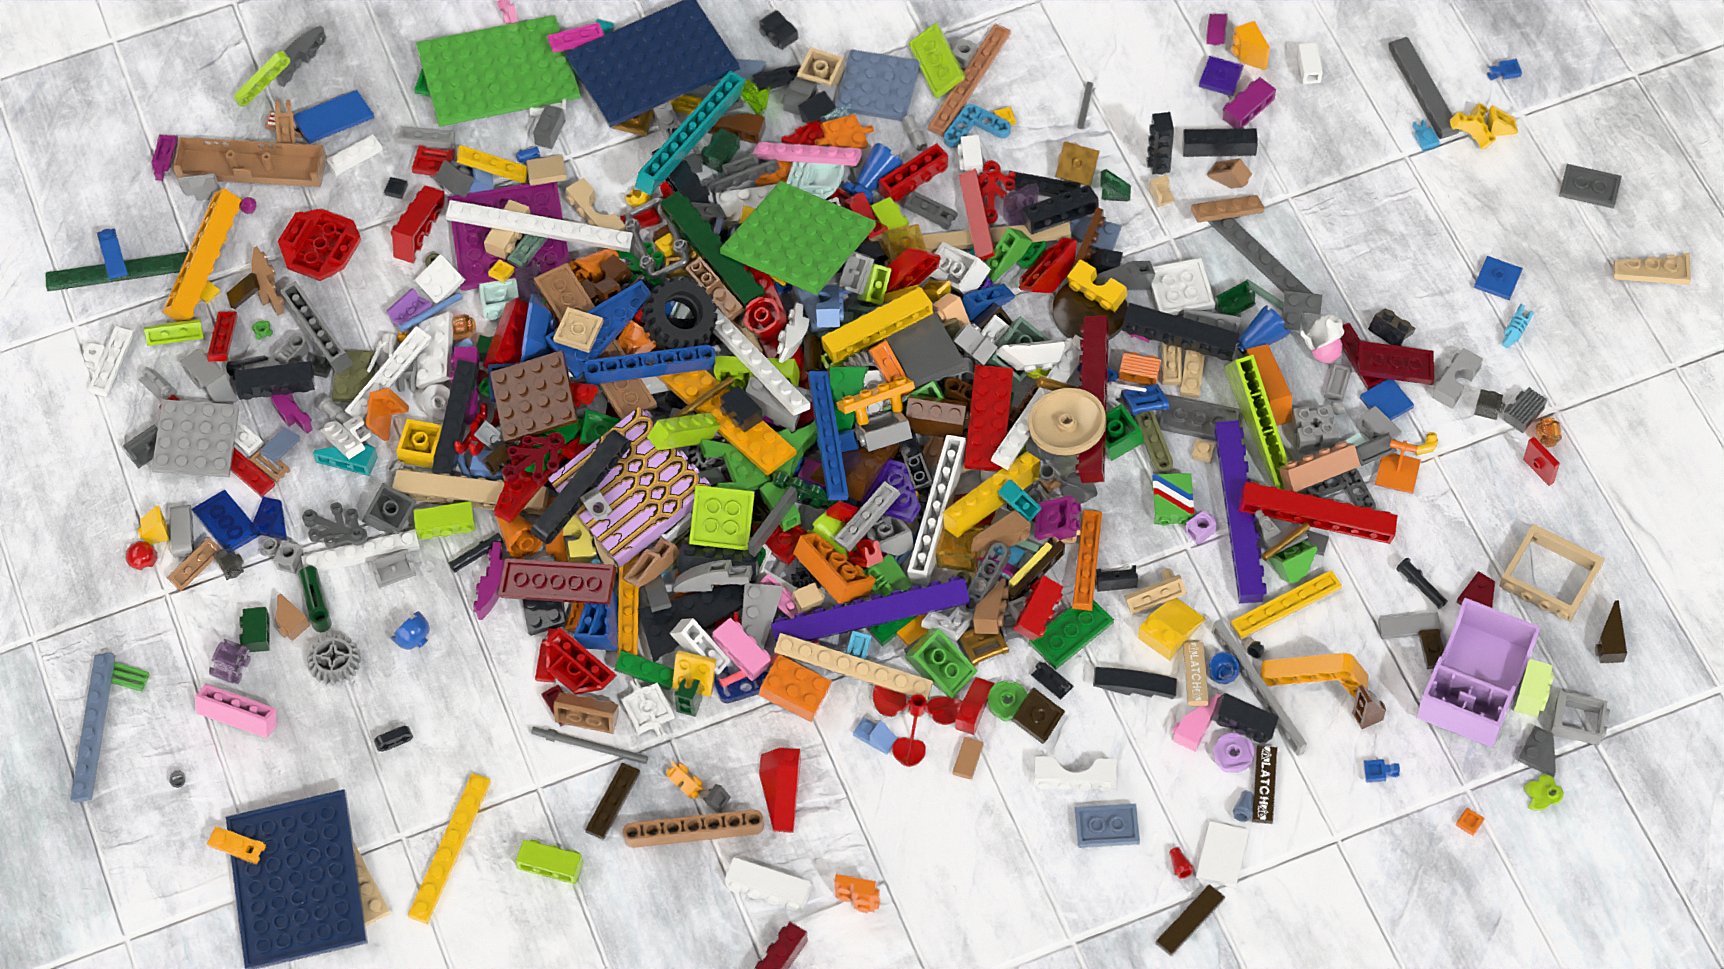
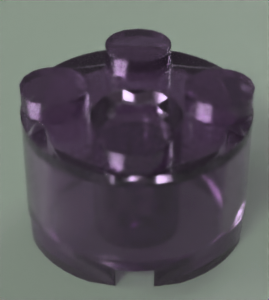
[209,639,251,684]

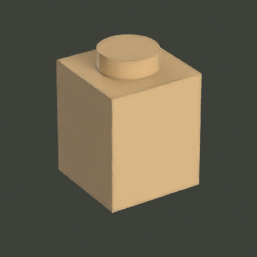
[792,583,824,613]

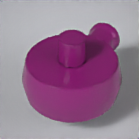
[240,197,257,214]

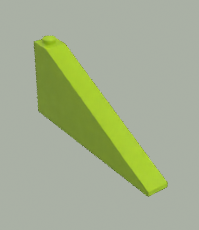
[1224,354,1298,493]

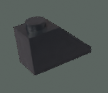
[1086,249,1123,274]

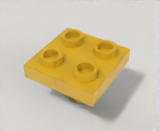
[672,650,717,697]

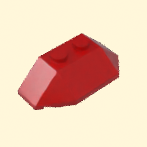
[1019,237,1077,293]
[886,248,941,293]
[546,627,617,695]

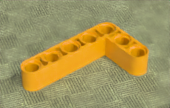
[1260,653,1369,697]

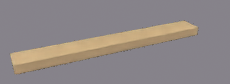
[922,222,1071,253]

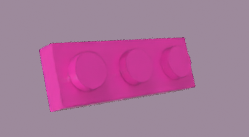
[547,22,604,53]

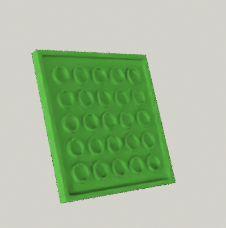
[720,181,876,295]

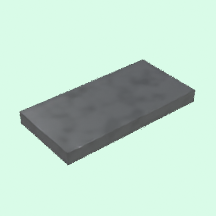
[1159,394,1241,441]

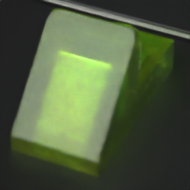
[741,78,770,116]

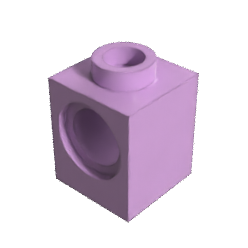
[1185,510,1217,545]

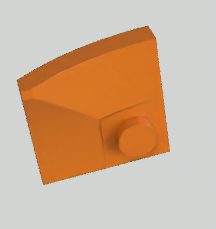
[617,320,659,355]

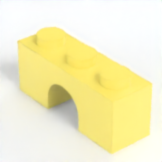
[562,513,596,563]

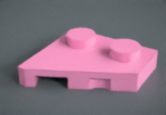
[496,0,518,24]

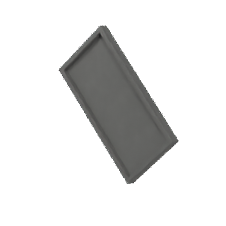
[870,300,966,387]

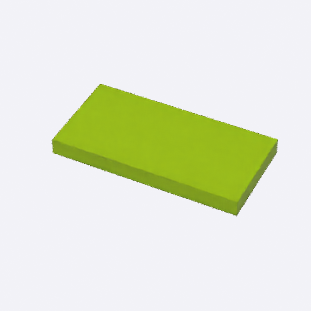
[908,22,966,99]

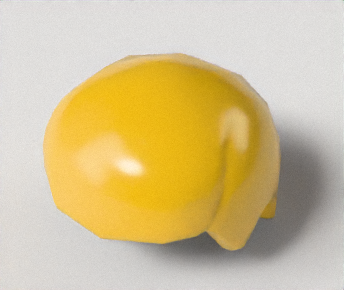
[624,188,653,207]

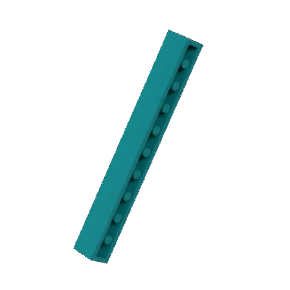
[635,71,745,196]

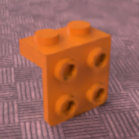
[365,388,409,441]

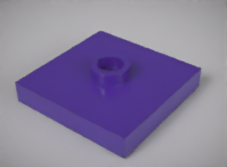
[1198,56,1244,96]

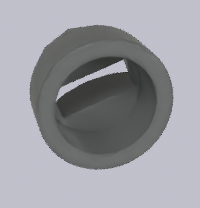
[169,770,186,788]

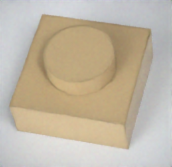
[1192,439,1215,463]

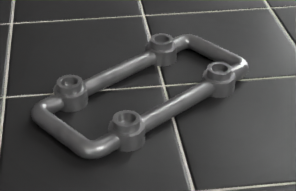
[625,197,690,279]

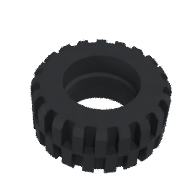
[641,277,718,350]

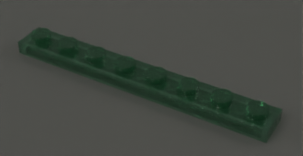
[45,252,188,292]

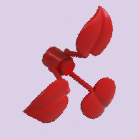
[873,685,962,767]

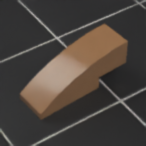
[623,538,679,588]

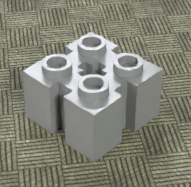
[952,323,998,365]
[1292,404,1339,453]

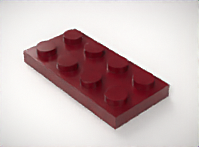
[1357,341,1435,385]

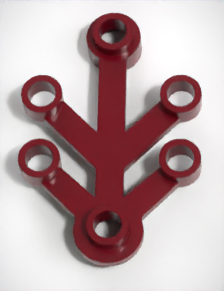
[502,432,565,484]

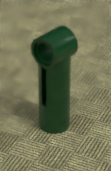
[298,566,332,633]

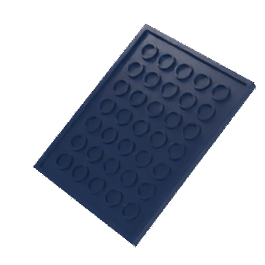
[565,0,740,128]
[226,789,368,969]

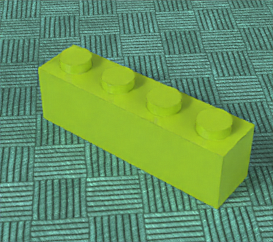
[647,412,721,451]

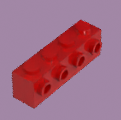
[879,143,948,202]

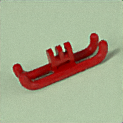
[454,403,500,456]

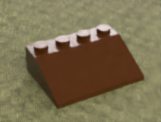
[810,440,899,502]

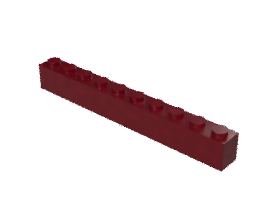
[1076,315,1109,483]

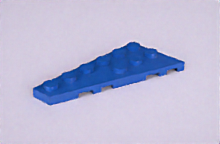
[545,280,651,381]

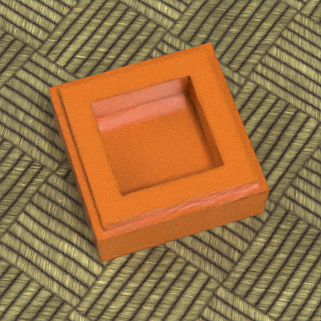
[1456,807,1485,836]

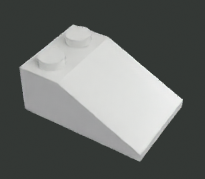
[928,242,991,296]

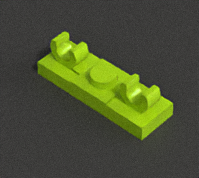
[144,319,204,346]

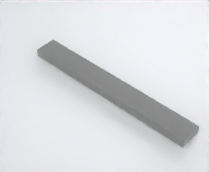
[1211,619,1307,756]

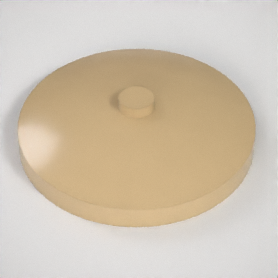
[1028,388,1106,455]

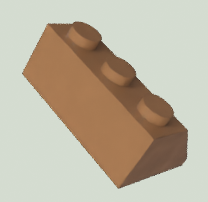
[554,692,619,734]

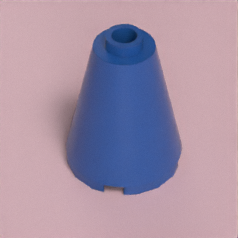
[855,143,903,192]
[1236,305,1290,355]

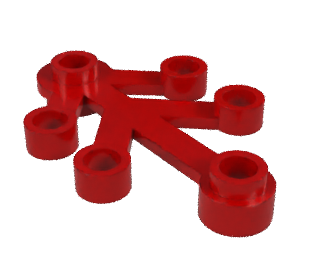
[979,160,1016,224]

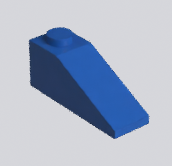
[97,228,128,279]
[962,284,1015,322]

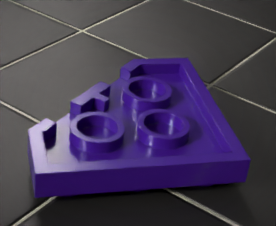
[861,459,921,523]

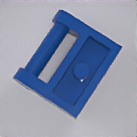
[1122,384,1169,416]

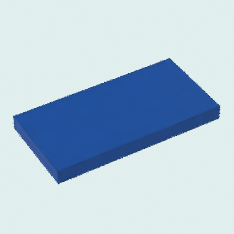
[293,90,374,144]

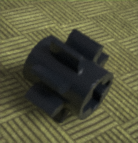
[791,567,815,589]

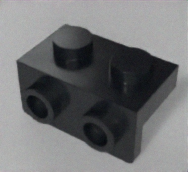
[1368,308,1416,346]

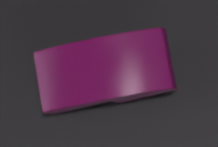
[1206,14,1228,46]

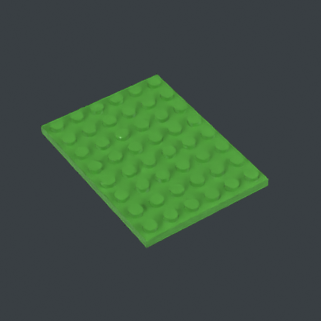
[416,15,580,127]

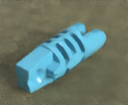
[1501,303,1534,348]

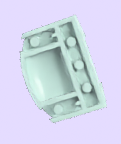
[786,162,845,199]

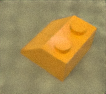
[1231,20,1270,70]

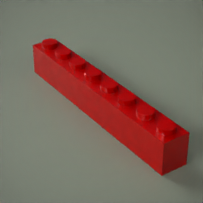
[1238,482,1398,544]

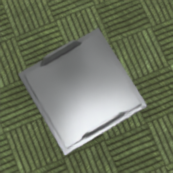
[178,173,221,201]

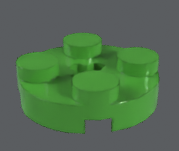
[988,681,1027,721]

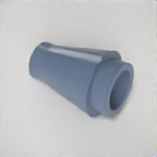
[1233,791,1254,822]

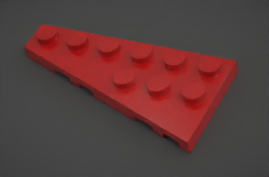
[494,434,572,523]

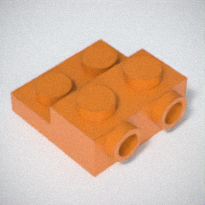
[834,874,881,913]

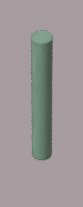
[1247,279,1283,310]

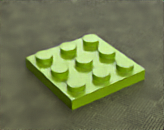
[689,485,755,550]

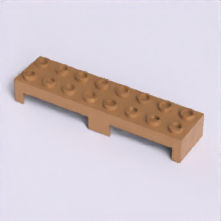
[173,137,327,187]

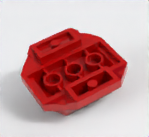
[278,208,362,281]

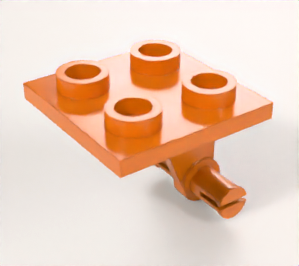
[1375,439,1421,494]

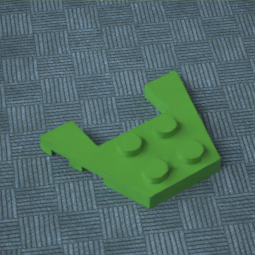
[699,439,771,491]

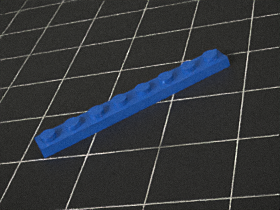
[808,371,849,500]

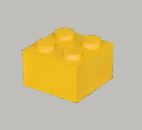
[396,419,442,469]

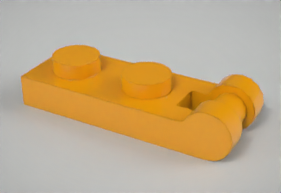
[207,826,266,864]

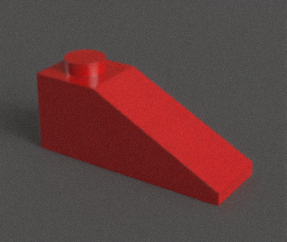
[955,677,994,735]

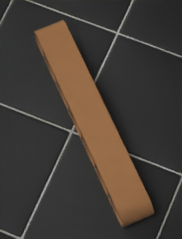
[623,810,764,848]

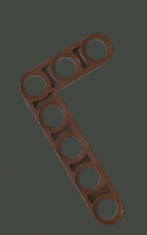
[943,377,1039,432]

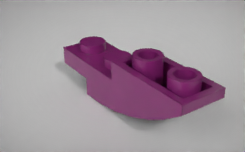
[270,393,313,434]
[473,542,505,620]

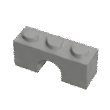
[1432,348,1483,409]

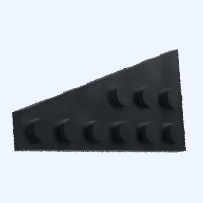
[638,582,754,662]

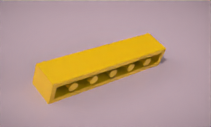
[821,287,933,364]
[943,451,1041,538]

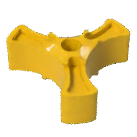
[1450,103,1497,150]

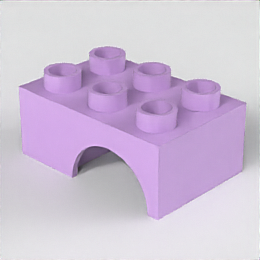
[1417,598,1541,748]

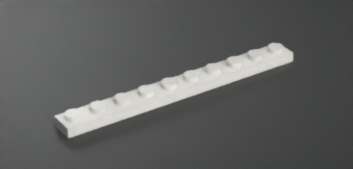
[446,200,633,252]
[713,308,810,416]
[991,335,1083,470]

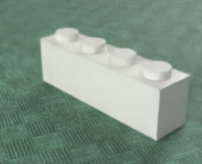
[725,857,812,912]

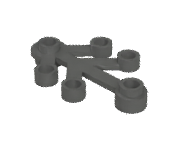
[302,502,367,548]

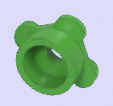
[252,320,273,340]

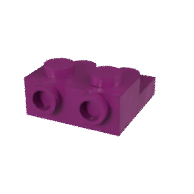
[1034,495,1082,540]

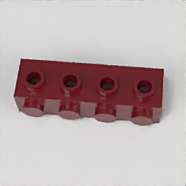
[755,921,808,969]

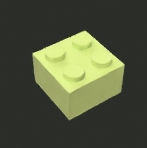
[1514,659,1555,718]

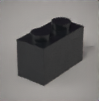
[720,385,763,433]

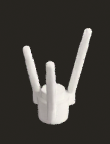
[367,333,398,372]
[1107,381,1147,414]

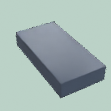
[261,427,300,463]

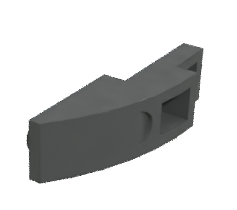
[276,26,326,87]

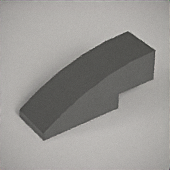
[643,574,671,612]

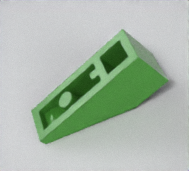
[985,227,1033,283]

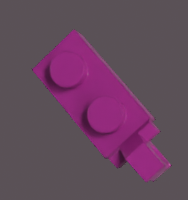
[151,134,179,181]

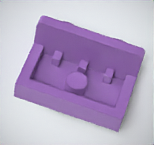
[386,288,433,327]

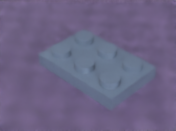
[1075,804,1140,848]

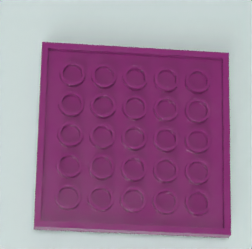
[448,182,570,291]

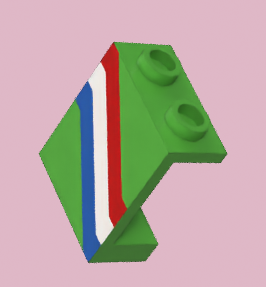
[1152,473,1194,526]

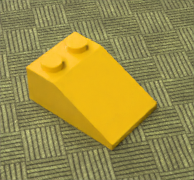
[1138,598,1206,661]

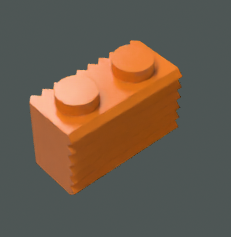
[1119,352,1161,385]

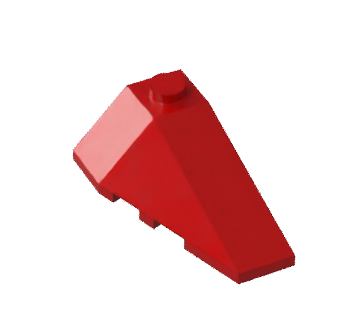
[759,747,801,833]

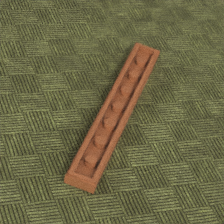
[928,24,1011,137]

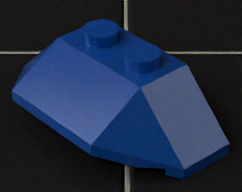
[520,294,557,363]

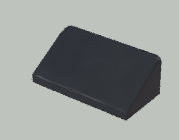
[798,91,836,123]

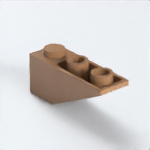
[973,579,1010,634]

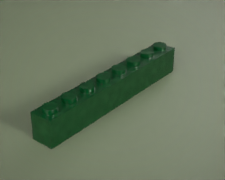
[660,191,765,312]

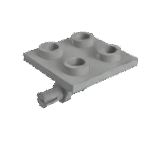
[1254,510,1308,552]

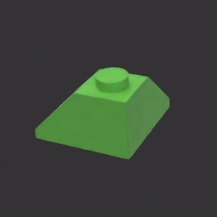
[1268,540,1318,583]

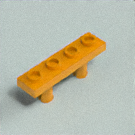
[837,376,915,425]

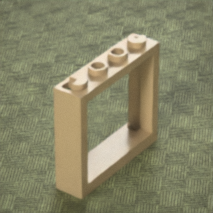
[1499,524,1605,622]

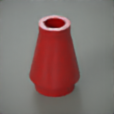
[1169,847,1193,879]

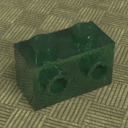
[701,128,740,173]

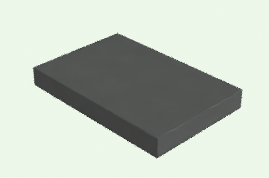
[1559,164,1622,209]

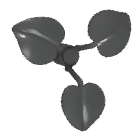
[1007,436,1098,511]

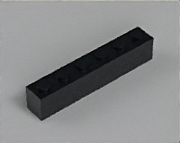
[1122,303,1239,361]
[432,360,480,476]

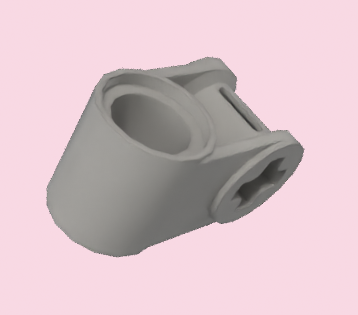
[273,333,309,364]

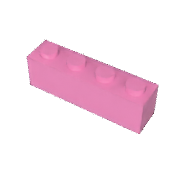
[195,684,277,738]

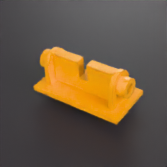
[666,761,706,799]

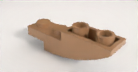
[251,246,285,316]
[685,257,745,321]

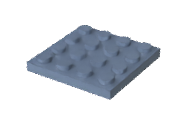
[835,49,921,121]

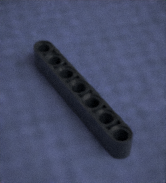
[531,430,631,545]

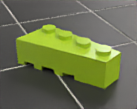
[714,356,800,392]

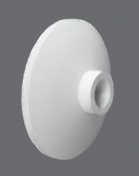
[421,384,450,421]

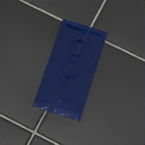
[192,490,261,555]

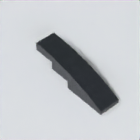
[1093,667,1177,699]

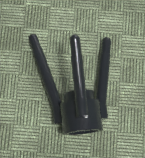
[226,355,268,380]

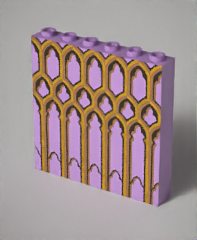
[548,406,711,567]

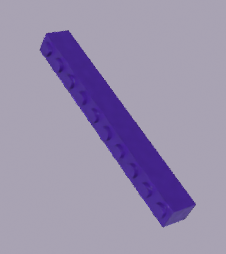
[1214,420,1267,604]
[771,576,970,644]

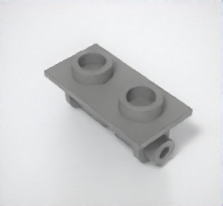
[139,367,178,402]

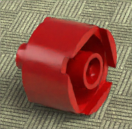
[744,297,788,341]

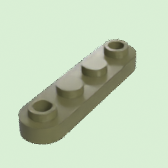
[1135,411,1173,474]

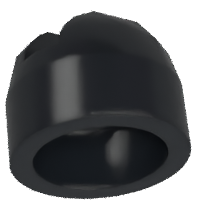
[1247,641,1265,659]

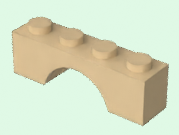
[565,178,626,232]

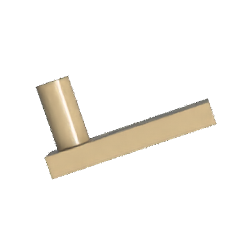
[1125,568,1187,615]

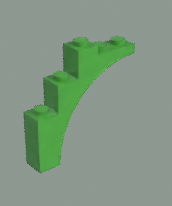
[760,420,817,532]

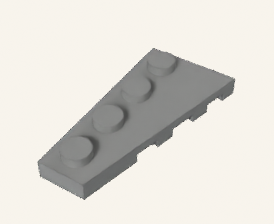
[741,583,784,650]

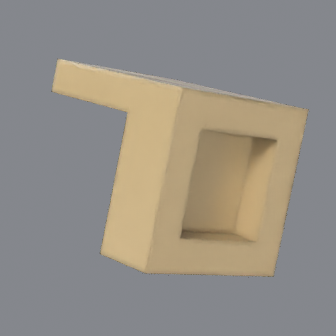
[1149,174,1174,207]

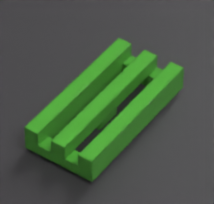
[111,662,150,692]

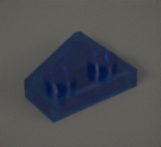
[250,496,287,541]

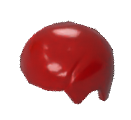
[126,541,158,571]

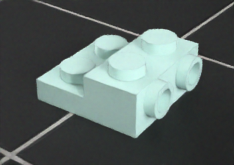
[479,278,519,320]

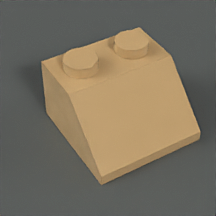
[797,47,845,87]

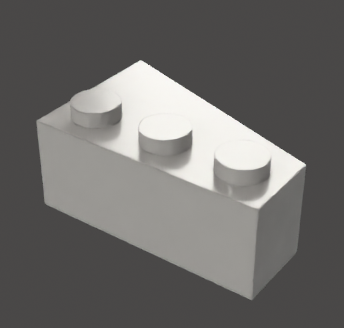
[745,376,806,433]

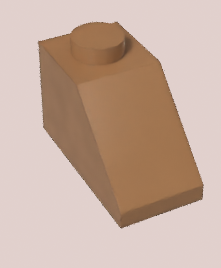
[1207,158,1252,189]
[276,593,310,641]

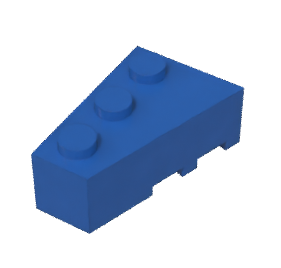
[573,591,619,651]

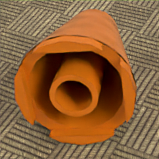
[569,248,619,284]
[496,514,543,559]

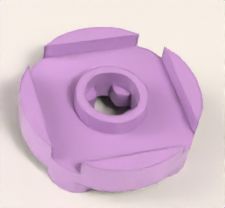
[1213,733,1255,773]

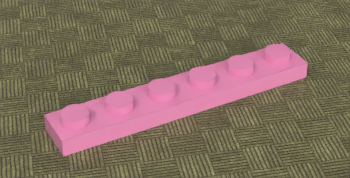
[753,142,862,166]

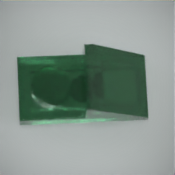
[1100,169,1131,202]

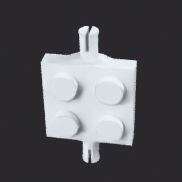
[621,678,675,738]

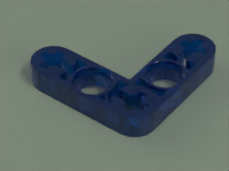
[714,666,769,704]

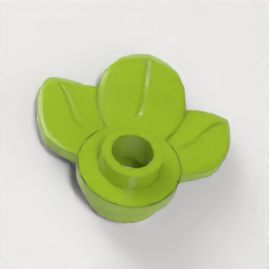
[1523,774,1564,811]

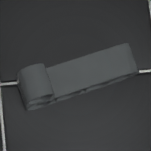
[958,542,1012,613]

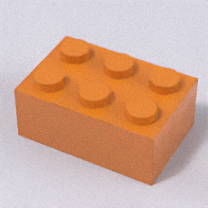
[758,654,832,722]

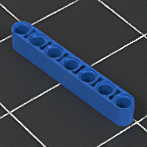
[584,345,715,384]

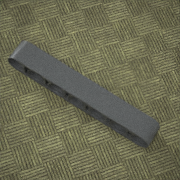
[1389,37,1459,140]

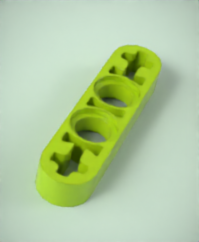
[234,51,290,107]

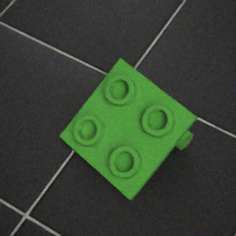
[862,554,913,597]

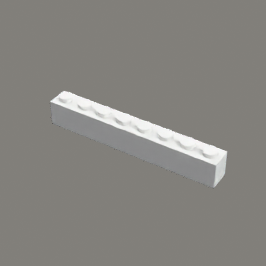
[907,435,967,585]

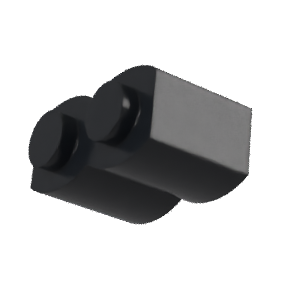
[759,10,799,50]

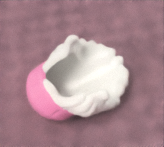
[1300,314,1344,363]

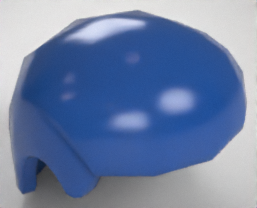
[1209,652,1240,685]

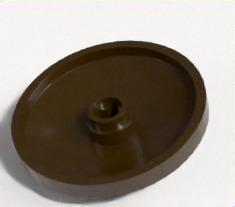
[1052,282,1128,340]

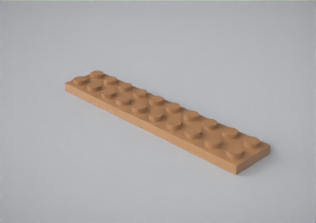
[534,263,657,421]

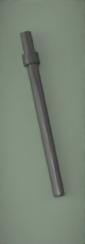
[531,726,648,764]

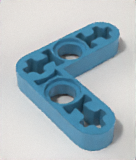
[944,104,1011,148]

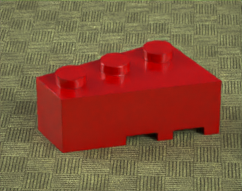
[1012,575,1064,641]

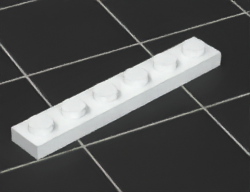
[345,326,431,420]
[301,529,420,573]

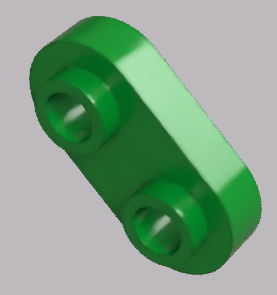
[1017,241,1046,269]

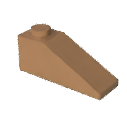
[970,510,1031,552]

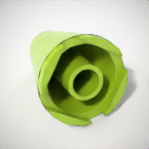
[807,512,857,560]

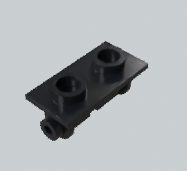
[1031,661,1074,700]

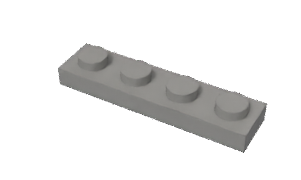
[834,481,900,552]

